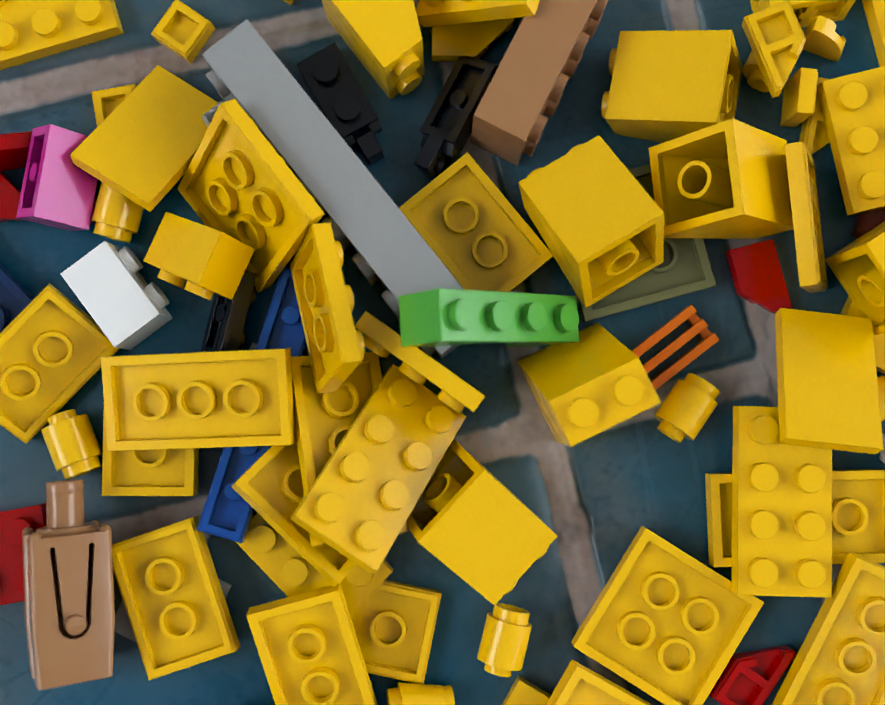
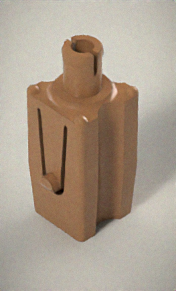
[22,479,115,690]

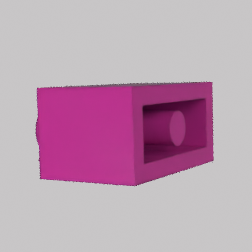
[16,124,98,231]

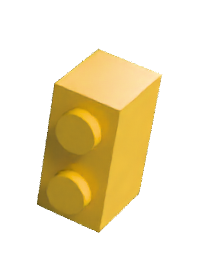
[143,212,255,300]

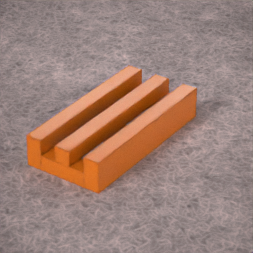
[630,304,720,390]

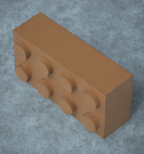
[471,0,609,166]

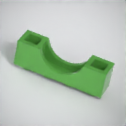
[398,288,579,347]

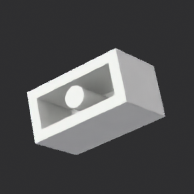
[61,241,173,350]

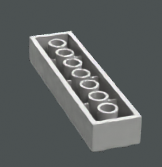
[202,19,464,359]

